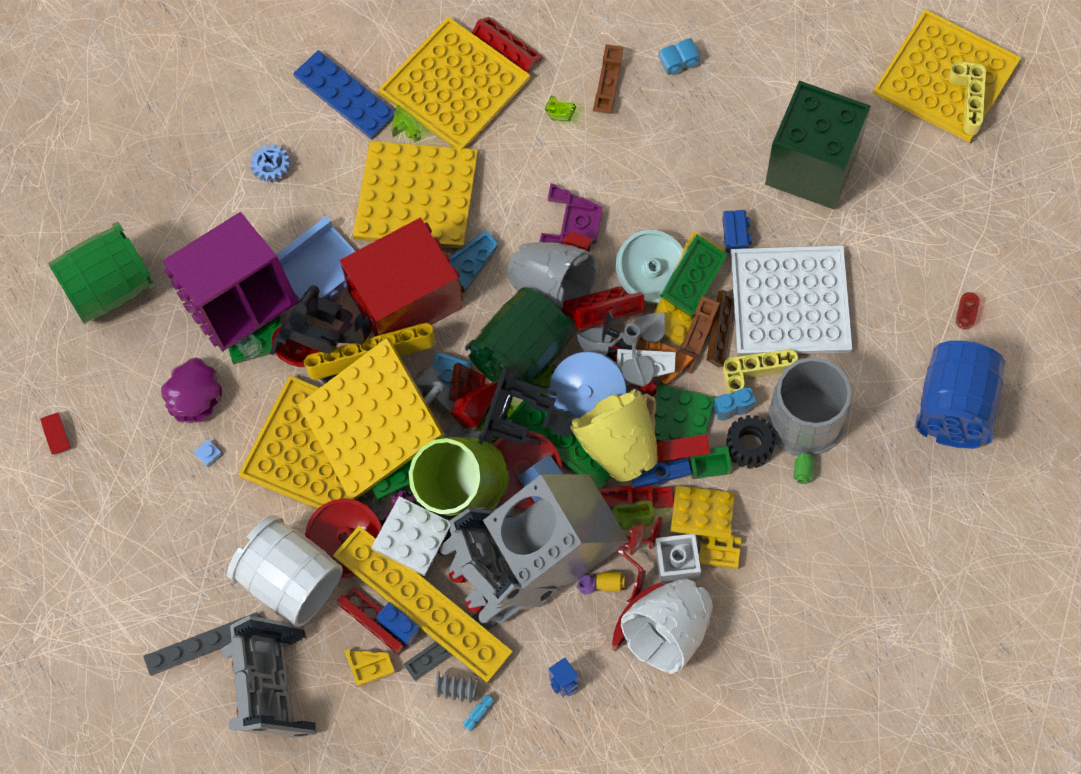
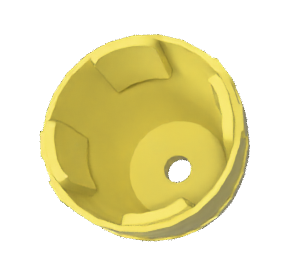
[571,389,658,482]

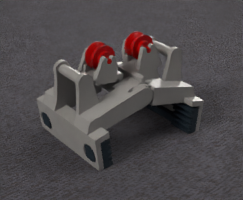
[440,508,558,623]

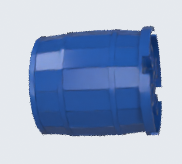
[915,341,1005,449]

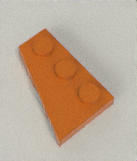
[636,337,694,386]

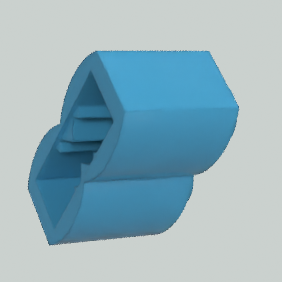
[658,38,700,75]
[713,388,756,420]

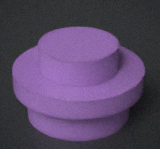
[578,575,596,595]

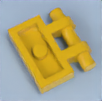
[699,534,742,570]

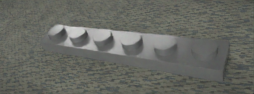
[143,612,259,676]

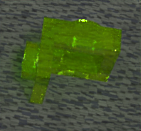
[545,96,577,122]

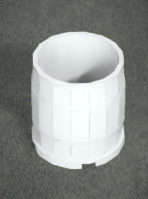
[227,515,343,627]

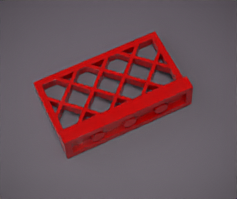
[561,286,644,330]

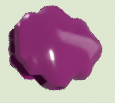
[161,357,222,423]

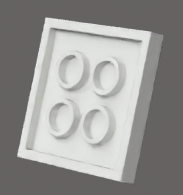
[371,496,451,576]

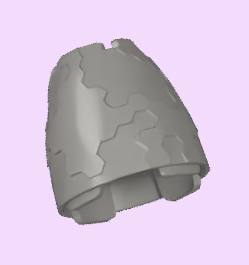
[507,242,598,321]

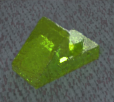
[391,105,421,143]

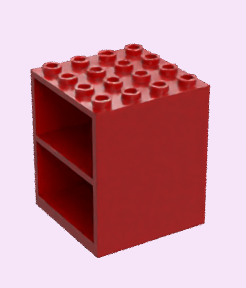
[340,217,463,337]

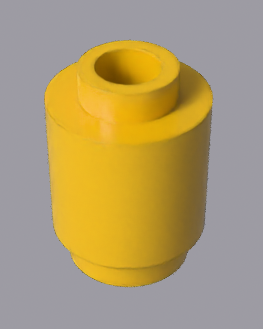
[596,572,625,592]

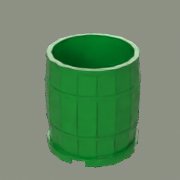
[48,221,156,325]

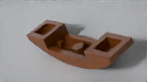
[593,44,623,114]
[679,296,720,374]

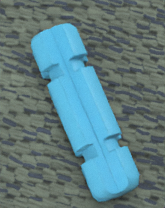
[463,694,494,731]

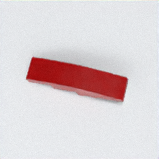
[656,434,710,463]
[598,486,674,510]

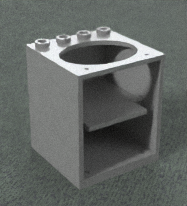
[483,474,629,589]

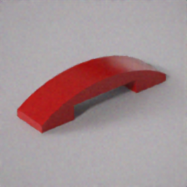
[612,582,664,651]

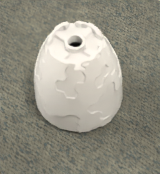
[621,579,713,674]

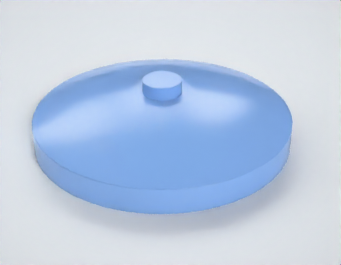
[550,351,627,418]

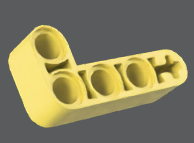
[948,62,986,135]
[723,349,798,394]

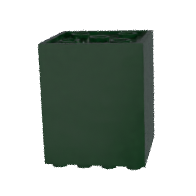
[765,80,871,210]

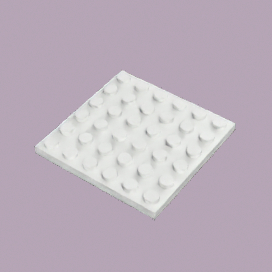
[730,246,852,356]

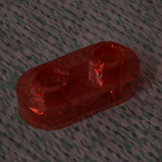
[955,292,980,329]

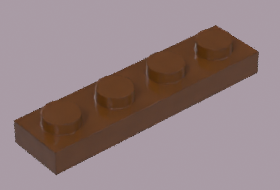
[706,290,734,368]

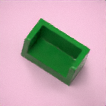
[689,446,732,479]

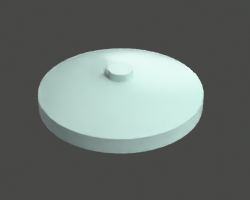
[616,230,683,304]

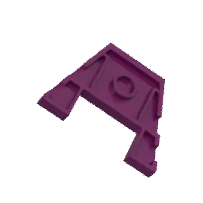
[539,183,602,244]

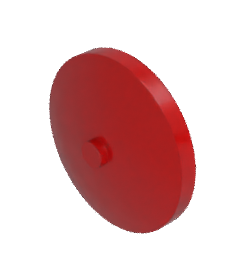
[493,431,562,509]
[305,498,383,578]

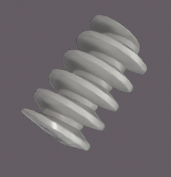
[435,671,479,703]

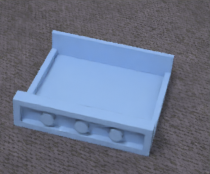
[276,216,355,301]

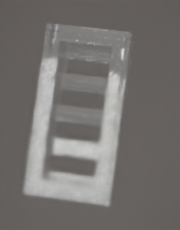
[234,333,263,360]

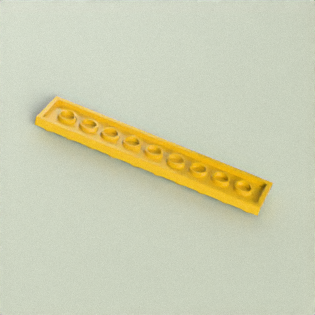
[333,526,513,683]

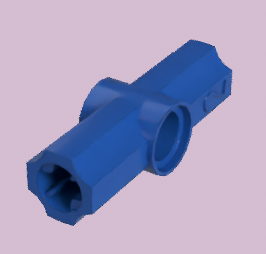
[632,458,691,488]

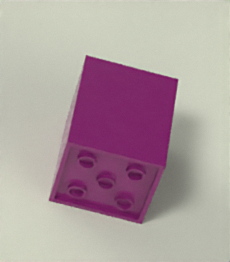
[163,211,299,352]

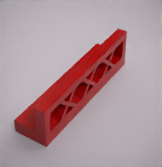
[472,17,543,74]
[337,587,407,655]

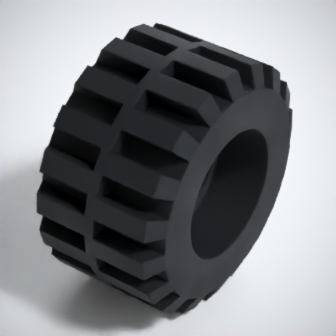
[726,415,776,469]

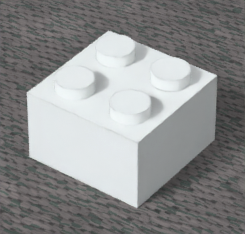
[655,534,701,583]

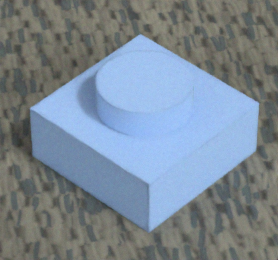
[194,440,222,467]

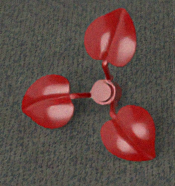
[618,517,663,603]

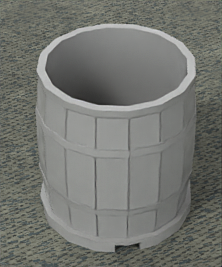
[767,357,851,456]

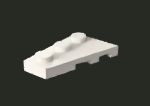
[617,349,676,385]

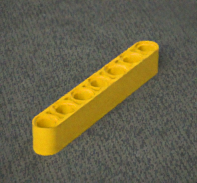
[304,323,436,379]

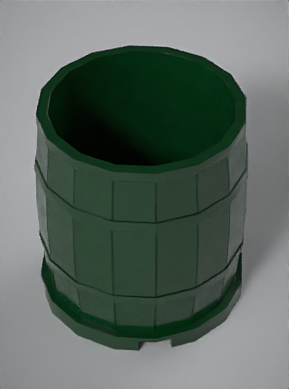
[465,287,574,383]

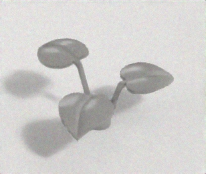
[577,313,665,386]

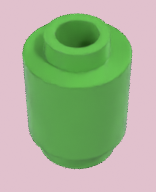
[793,454,815,484]

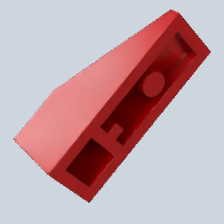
[450,381,499,429]

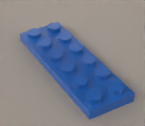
[293,50,396,140]

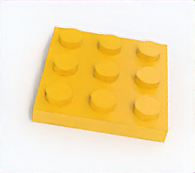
[671,486,734,539]

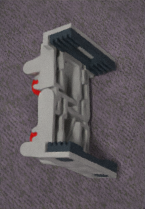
[222,615,316,738]

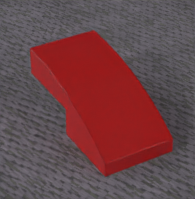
[40,412,71,455]

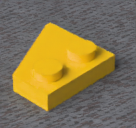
[344,649,395,688]

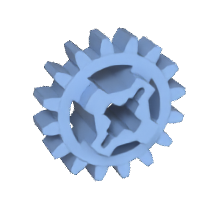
[250,144,290,183]

